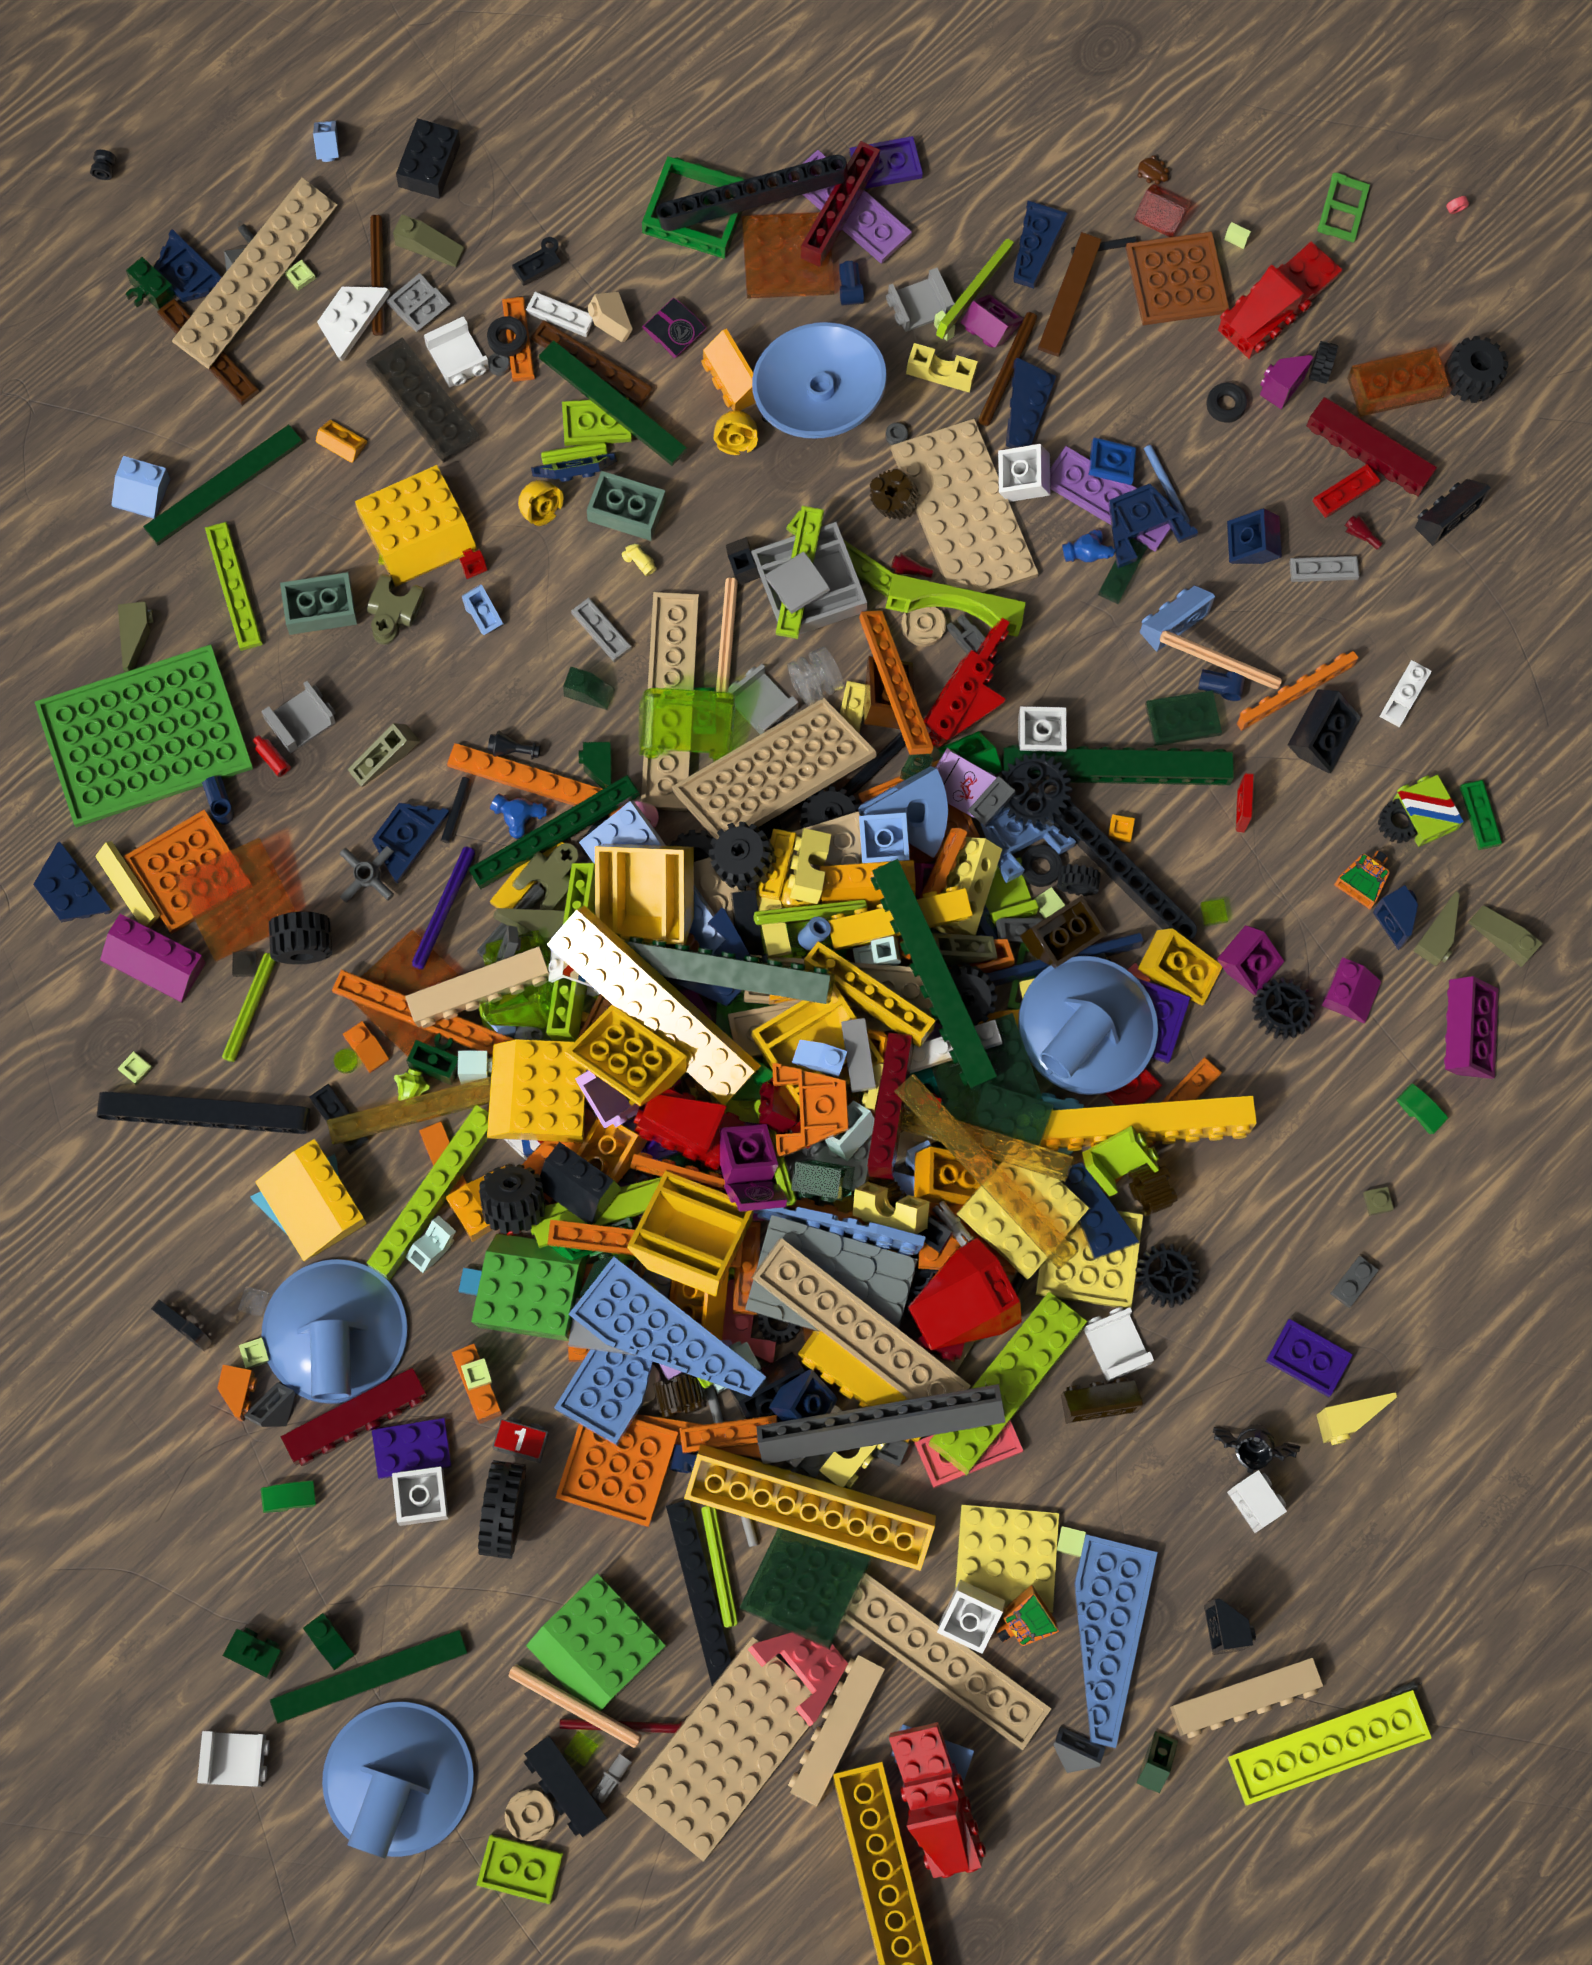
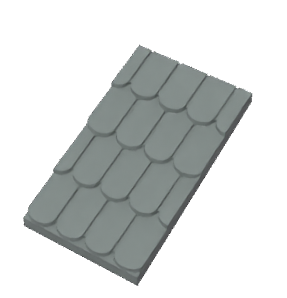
[745,1215,918,1331]

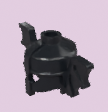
[1213,1424,1301,1474]

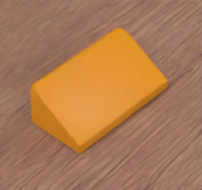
[316,420,367,462]

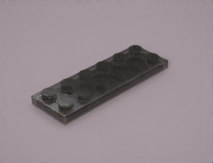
[366,338,480,463]

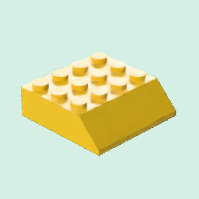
[355,465,477,587]
[595,843,694,944]
[751,983,884,1113]
[487,1039,588,1143]
[627,1171,754,1296]

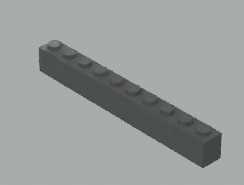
[756,1384,1005,1464]

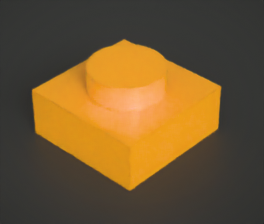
[1108,814,1135,843]

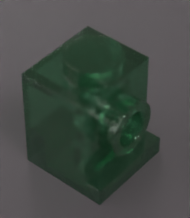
[900,754,933,780]

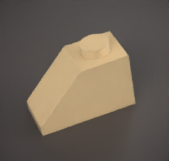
[588,292,633,342]

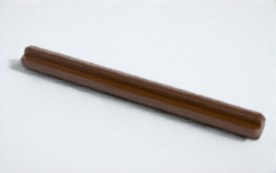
[370,214,385,336]
[978,312,1037,426]

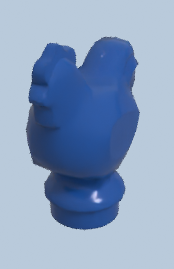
[1062,530,1116,562]
[490,793,547,839]

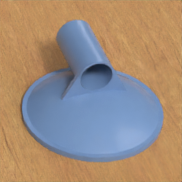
[752,322,887,439]
[1018,956,1158,1095]
[262,1259,408,1404]
[322,1702,474,1859]

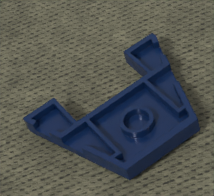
[1108,483,1198,568]
[664,908,750,1007]

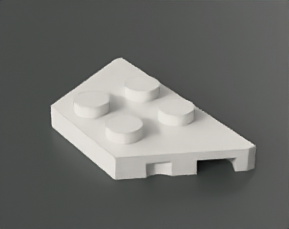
[317,287,390,362]

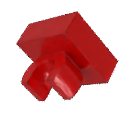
[459,548,488,579]

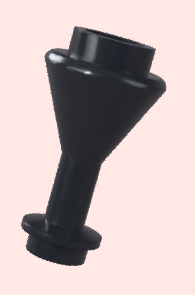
[488,731,541,760]

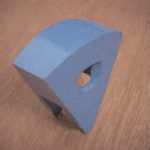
[858,766,948,858]

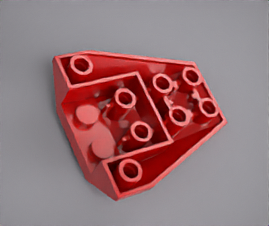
[908,1238,1022,1350]

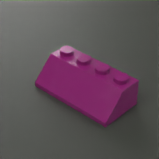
[100,914,206,1003]
[1444,976,1499,1079]

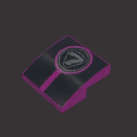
[642,297,706,358]
[724,1180,787,1212]

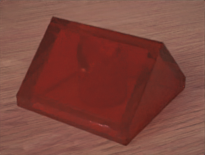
[1134,184,1192,237]

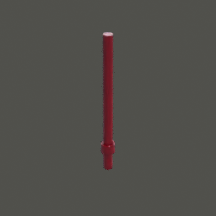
[560,1719,684,1733]

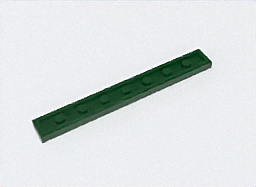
[539,340,687,466]
[143,424,303,546]
[469,775,640,890]
[270,1630,468,1724]

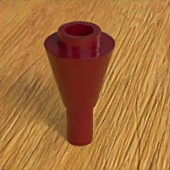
[1344,515,1383,550]
[891,552,933,578]

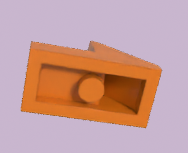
[343,1021,389,1073]

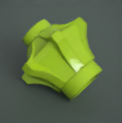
[394,1068,431,1105]

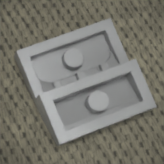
[386,273,450,332]
[765,552,830,614]

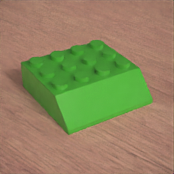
[471,1234,588,1341]
[526,1574,666,1711]

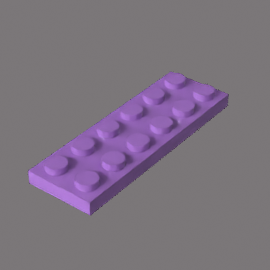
[793,150,912,264]
[1050,446,1171,552]

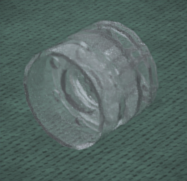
[787,646,844,706]

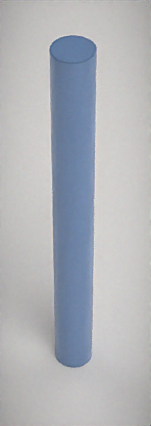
[1144,445,1190,523]

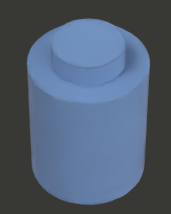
[798,917,831,950]

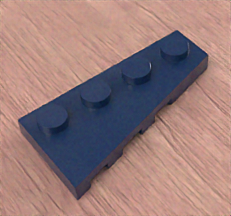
[1006,358,1056,448]
[1059,1162,1139,1260]

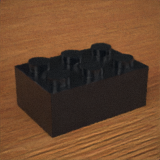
[396,118,461,199]

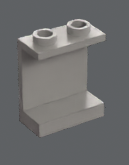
[886,268,954,332]
[728,664,798,735]
[261,681,336,754]

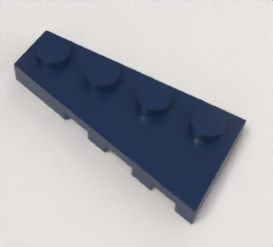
[1013,201,1068,289]

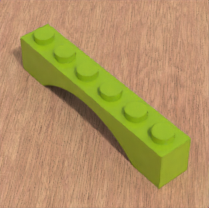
[885,574,1025,637]

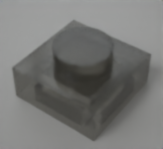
[232,951,258,977]

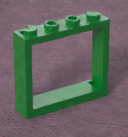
[642,156,746,259]

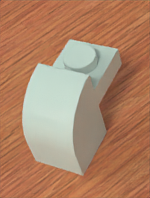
[853,936,901,966]
[406,1216,456,1273]

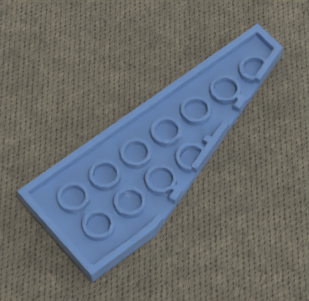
[568,1257,767,1397]
[554,1268,672,1446]
[1074,1535,1158,1748]

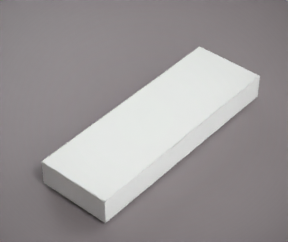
[526,292,594,337]

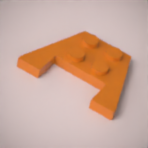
[772,1063,849,1158]

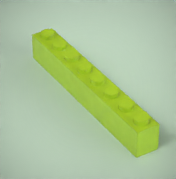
[546,863,595,1042]
[367,1105,489,1281]

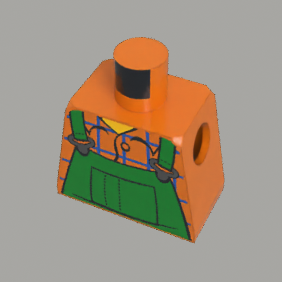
[1334,851,1390,910]
[996,1585,1059,1646]

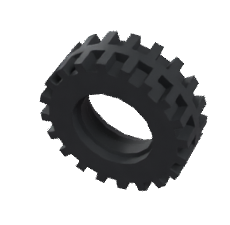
[478,1460,526,1559]

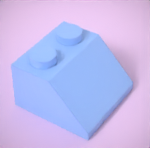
[112,456,170,519]
[859,813,909,864]

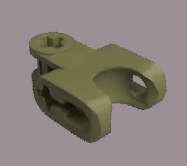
[367,574,425,645]
[512,843,578,910]

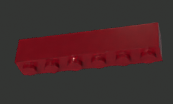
[801,141,880,267]
[1306,397,1437,497]
[867,1033,914,1179]
[280,1368,427,1466]

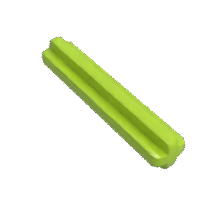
[541,442,607,465]

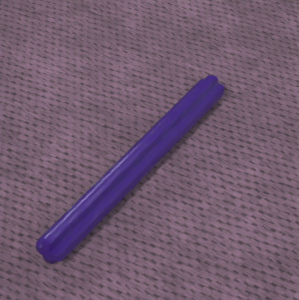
[412,846,475,970]

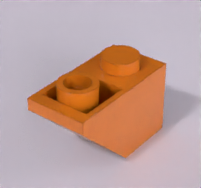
[217,1365,257,1421]

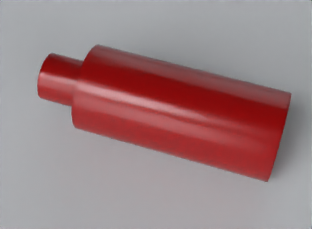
[253,735,291,777]

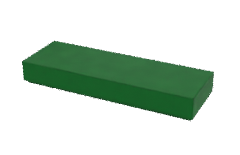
[1460,780,1502,850]

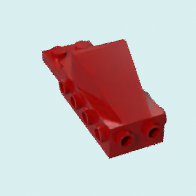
[1218,241,1342,359]
[923,617,1010,749]
[633,1087,747,1170]
[889,1722,986,1878]

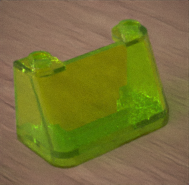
[639,688,735,762]
[482,930,554,1028]

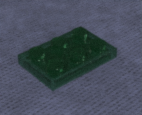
[1145,690,1222,746]
[970,1082,1054,1151]

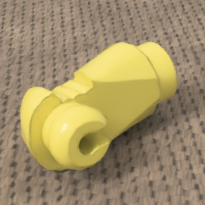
[622,544,657,576]

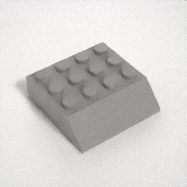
[751,522,867,634]

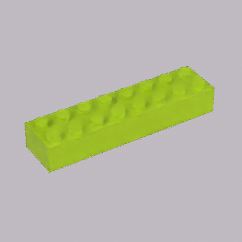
[928,1292,1087,1476]

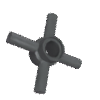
[340,846,394,903]

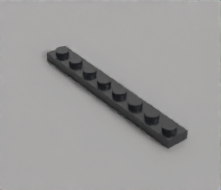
[666,1500,731,1686]

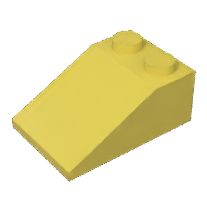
[1317,1392,1397,1446]

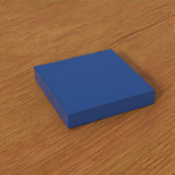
[1088,438,1136,485]

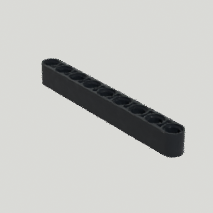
[657,155,849,231]
[1048,791,1197,942]
[96,1092,310,1134]

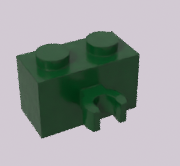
[126,257,176,310]
[406,1033,458,1085]
[222,1627,284,1680]

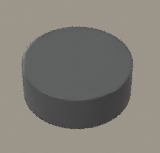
[488,353,510,376]
[885,423,908,445]

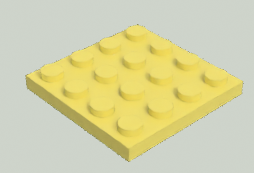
[956,1143,1089,1279]
[1035,1211,1143,1309]
[955,1505,1059,1613]

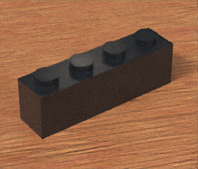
[523,1735,608,1838]

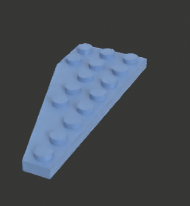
[579,800,725,953]
[754,1206,925,1257]

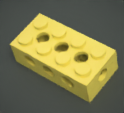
[933,837,1002,935]

